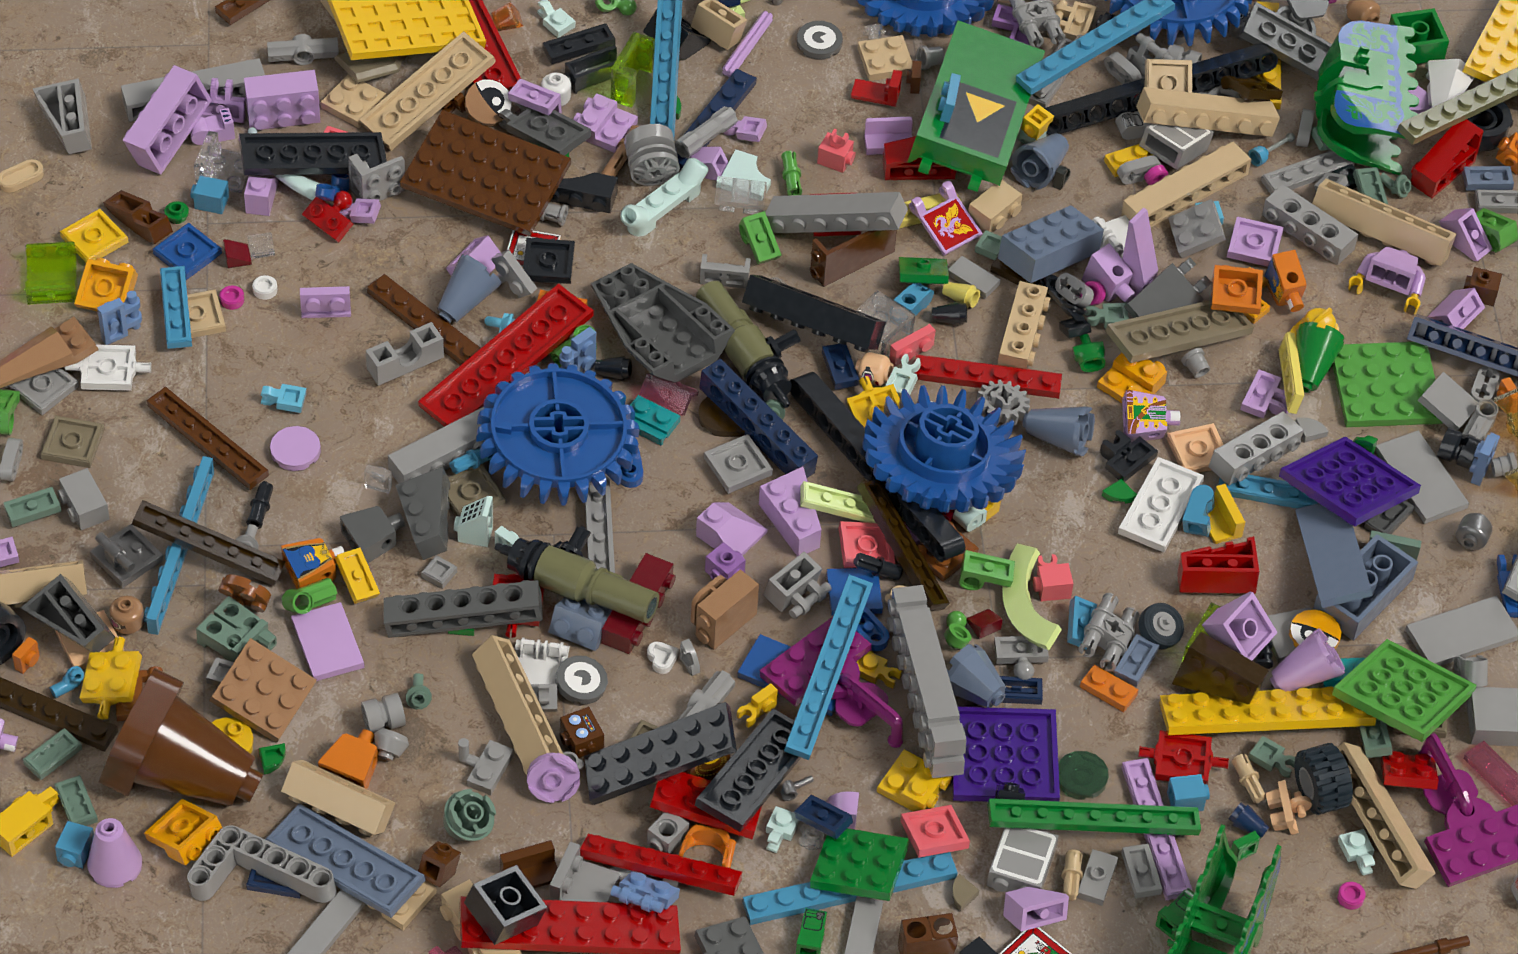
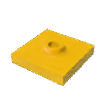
[60,209,129,263]

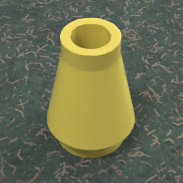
[942,282,980,308]

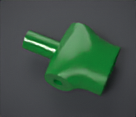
[1072,334,1106,372]

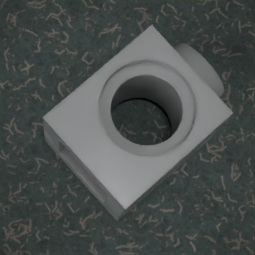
[647,812,689,854]

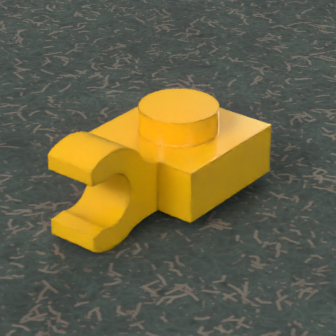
[737,683,778,728]

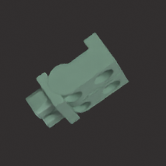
[196,596,277,662]

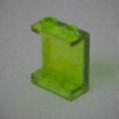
[610,31,655,108]
[25,241,77,305]

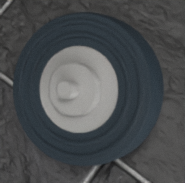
[1138,603,1184,650]

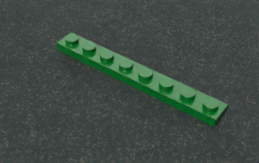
[987,799,1201,836]

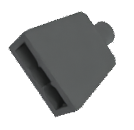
[340,506,405,564]

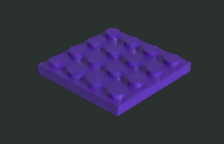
[1279,436,1421,527]
[952,707,1060,802]

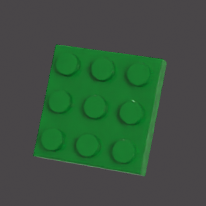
[810,828,909,901]

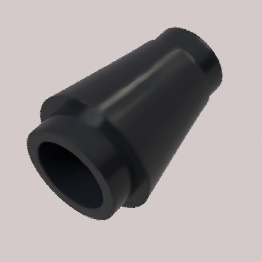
[932,301,967,325]
[594,356,632,380]

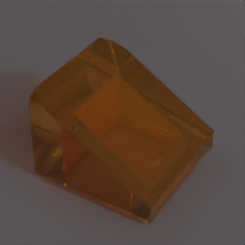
[491,2,524,31]

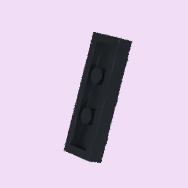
[542,23,615,65]

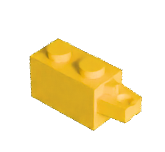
[0,786,59,857]

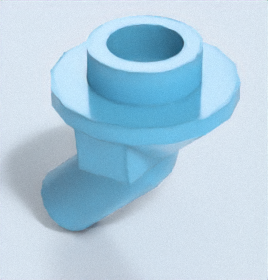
[484,313,515,333]

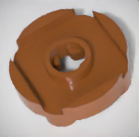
[218,574,271,613]

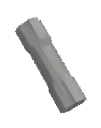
[675,106,738,158]

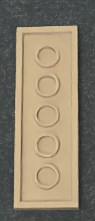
[359,31,496,151]

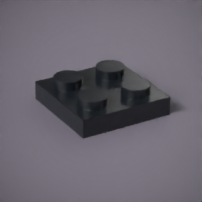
[523,238,575,284]

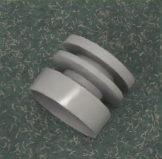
[624,124,680,186]

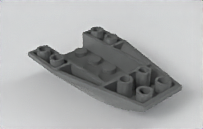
[591,263,735,383]

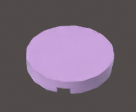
[270,426,321,471]
[527,753,580,803]

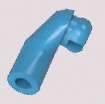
[49,666,84,698]

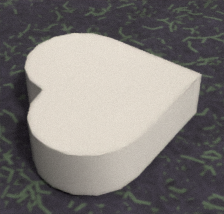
[647,642,679,674]

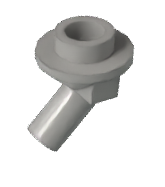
[235,524,259,549]

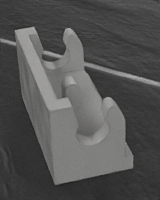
[700,254,751,288]

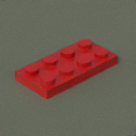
[650,772,762,839]

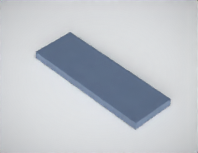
[1295,503,1373,608]
[265,803,425,918]

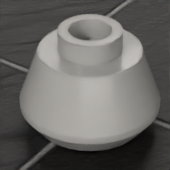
[374,728,409,761]

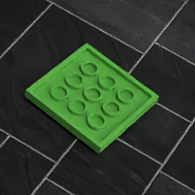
[1332,342,1443,427]
[1332,639,1476,742]

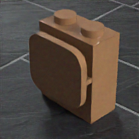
[691,569,759,650]

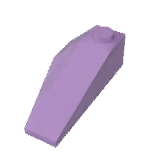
[1122,208,1158,296]

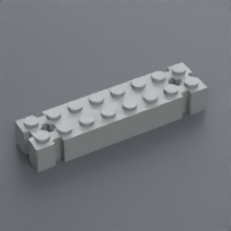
[887,585,966,778]

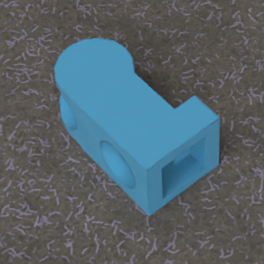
[890,283,934,328]
[1182,485,1215,537]

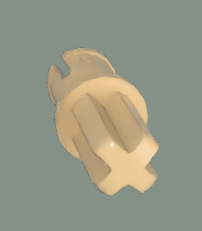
[1232,754,1266,804]
[1061,849,1083,901]

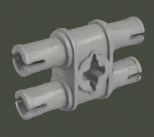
[1009,0,1066,47]
[1078,593,1140,672]

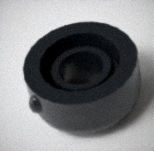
[1467,102,1513,152]
[0,602,26,665]

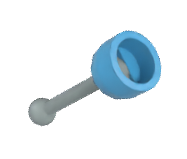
[1248,133,1295,167]

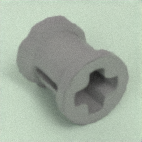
[540,203,569,226]

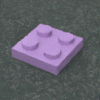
[1227,217,1284,267]

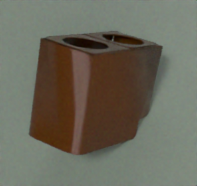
[898,913,958,954]

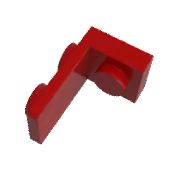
[851,69,903,107]

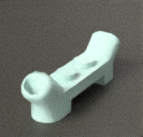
[620,158,708,237]

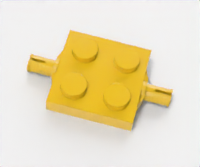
[847,376,900,427]
[80,636,142,720]

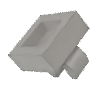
[531,684,557,712]

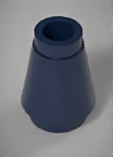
[1228,802,1269,839]

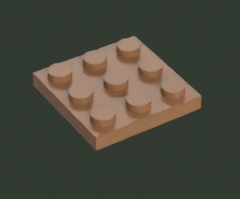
[209,638,317,743]

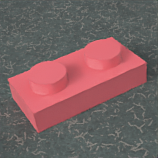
[889,324,936,366]

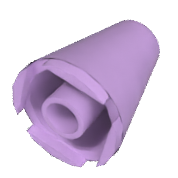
[1270,628,1345,692]
[87,818,142,888]

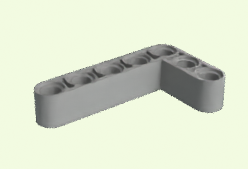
[187,825,336,903]

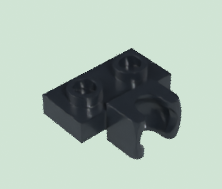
[1100,430,1158,482]

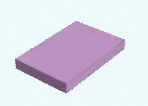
[291,602,364,681]

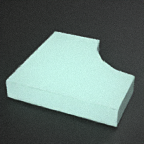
[718,149,771,201]

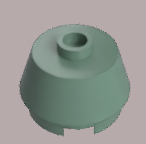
[443,789,496,842]

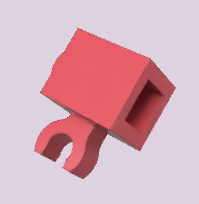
[817,129,856,173]
[1033,554,1074,602]

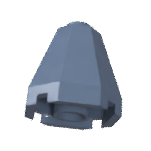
[947,644,1006,707]

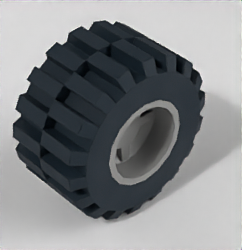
[1294,743,1353,815]

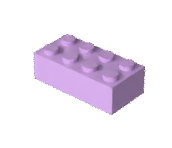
[123,65,212,175]

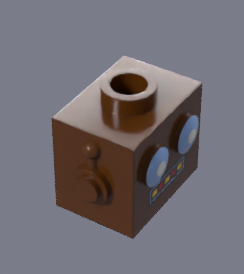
[560,707,604,759]

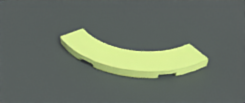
[1002,543,1062,650]

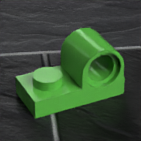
[1476,208,1518,253]
[739,211,781,265]
[0,389,20,435]
[959,550,1015,591]

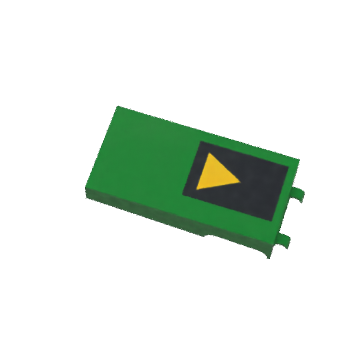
[907,20,1045,192]

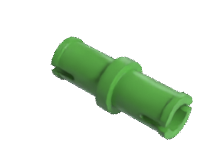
[781,151,802,196]

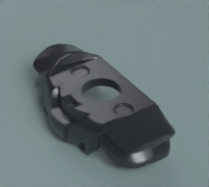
[1040,274,1088,321]

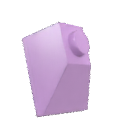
[696,502,768,555]
[1202,592,1278,660]

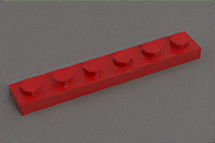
[914,354,1062,399]
[580,833,743,896]

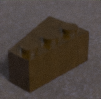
[1172,632,1269,704]

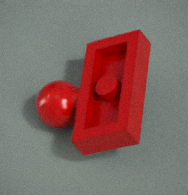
[302,191,354,243]

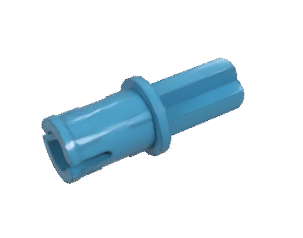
[449,448,493,474]

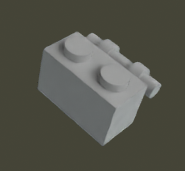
[763,552,832,619]

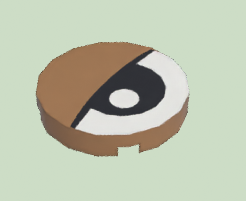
[465,80,512,126]

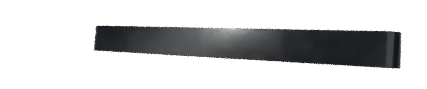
[1044,44,1278,135]
[790,372,966,562]

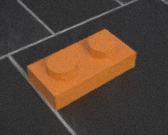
[1080,664,1139,712]

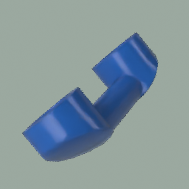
[315,174,350,201]

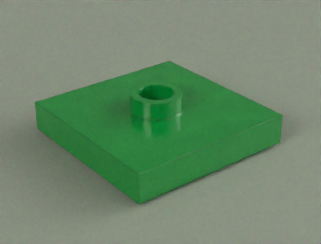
[898,257,949,284]

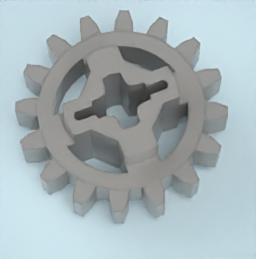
[976,380,1030,425]

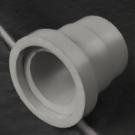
[916,46,944,70]
[1181,348,1211,378]
[1491,452,1518,477]

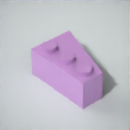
[759,467,821,557]

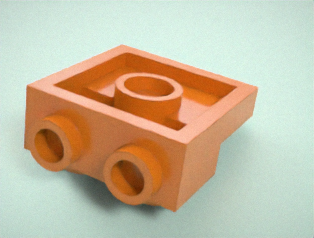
[1211,265,1263,315]

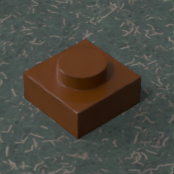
[906,61,921,94]

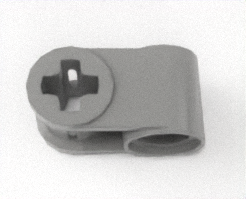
[1453,655,1488,687]

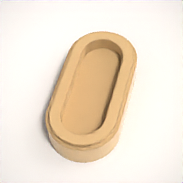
[0,159,44,193]

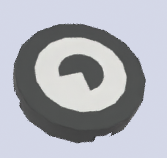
[797,21,843,59]
[555,656,608,704]

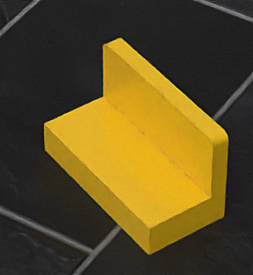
[1208,484,1245,544]

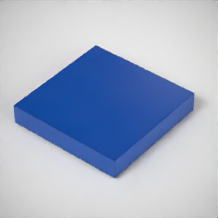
[153,222,222,280]
[826,568,883,616]

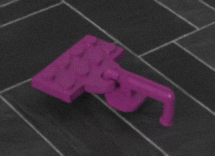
[760,616,903,748]
[1418,733,1518,887]

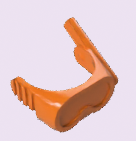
[679,824,736,868]

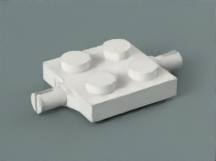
[65,345,151,391]

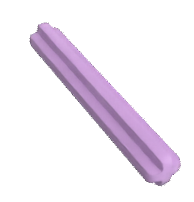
[722,11,773,77]

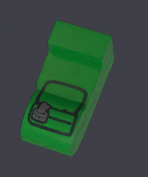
[1155,888,1195,940]
[796,908,827,954]

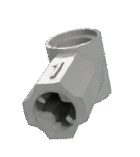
[1462,399,1499,442]

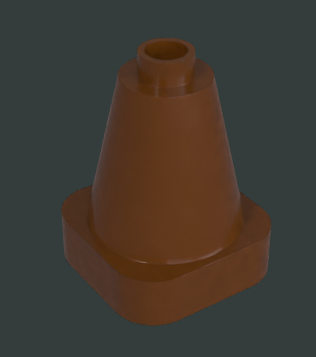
[98,668,264,806]

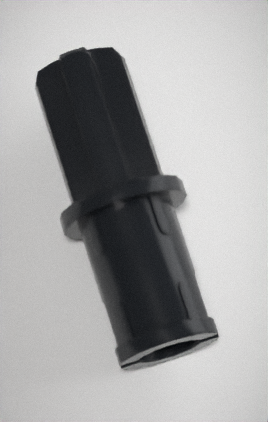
[246,481,274,529]
[853,553,903,581]

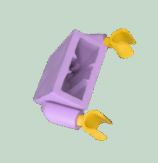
[1348,247,1426,315]

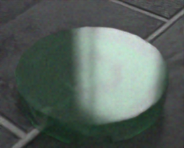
[1058,751,1109,800]

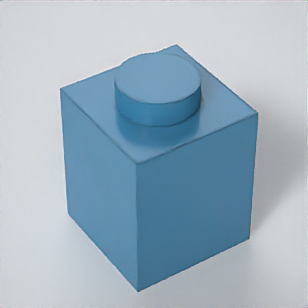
[190,176,229,214]
[1167,774,1210,811]
[55,821,94,869]

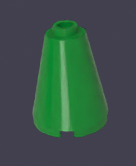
[1296,322,1344,393]

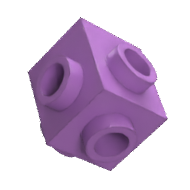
[705,542,746,580]

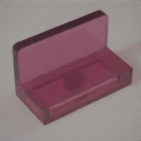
[639,373,699,415]

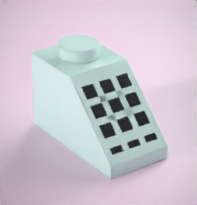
[454,496,493,547]

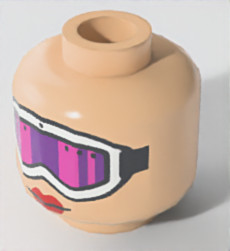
[855,352,894,386]

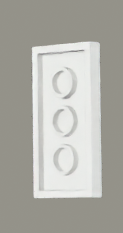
[1118,457,1204,552]

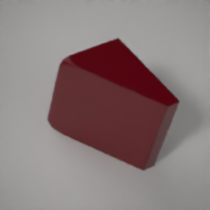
[223,239,252,268]
[966,609,1003,639]

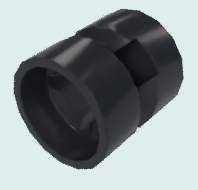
[1437,427,1482,470]

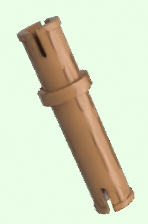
[601,125,639,177]

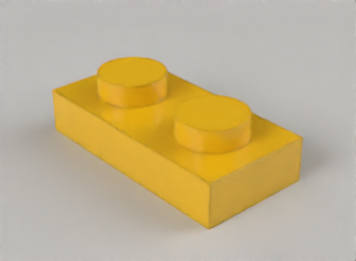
[1104,144,1154,177]
[335,548,380,604]

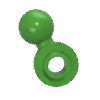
[595,0,637,16]
[944,611,972,649]

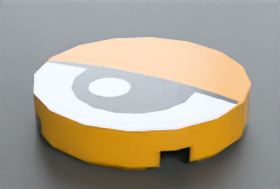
[1289,609,1341,649]

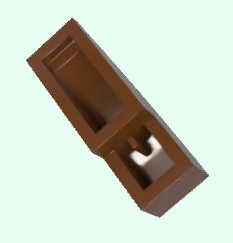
[103,190,173,244]

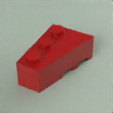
[1410,119,1484,198]
[882,136,956,180]
[1177,536,1260,594]

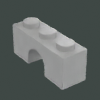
[366,322,444,386]

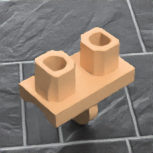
[1266,780,1312,835]

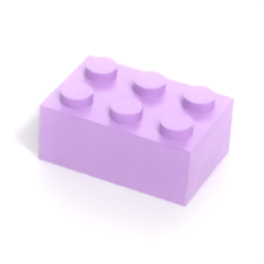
[244,70,320,130]

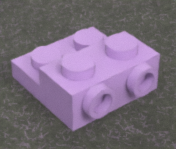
[573,93,638,153]

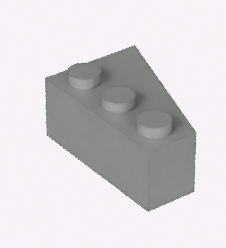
[33,78,92,154]

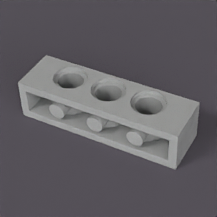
[1262,184,1358,265]
[1208,411,1304,486]

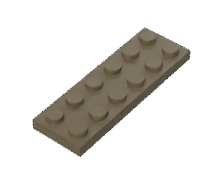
[1105,300,1254,363]

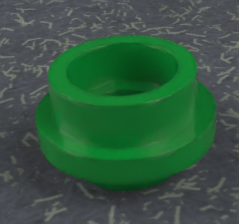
[164,201,189,224]

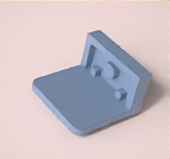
[548,597,612,651]

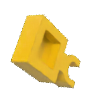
[856,652,902,689]

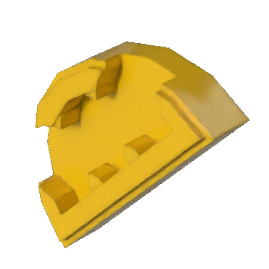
[211,717,254,754]

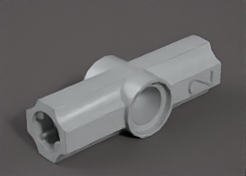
[267,34,339,65]
[678,670,735,720]

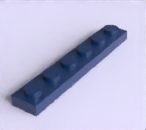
[675,69,757,170]

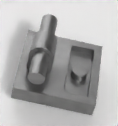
[90,524,164,588]

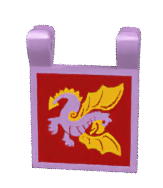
[908,181,983,256]

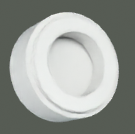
[253,275,278,300]

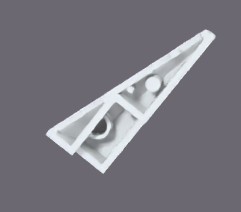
[1425,59,1475,108]

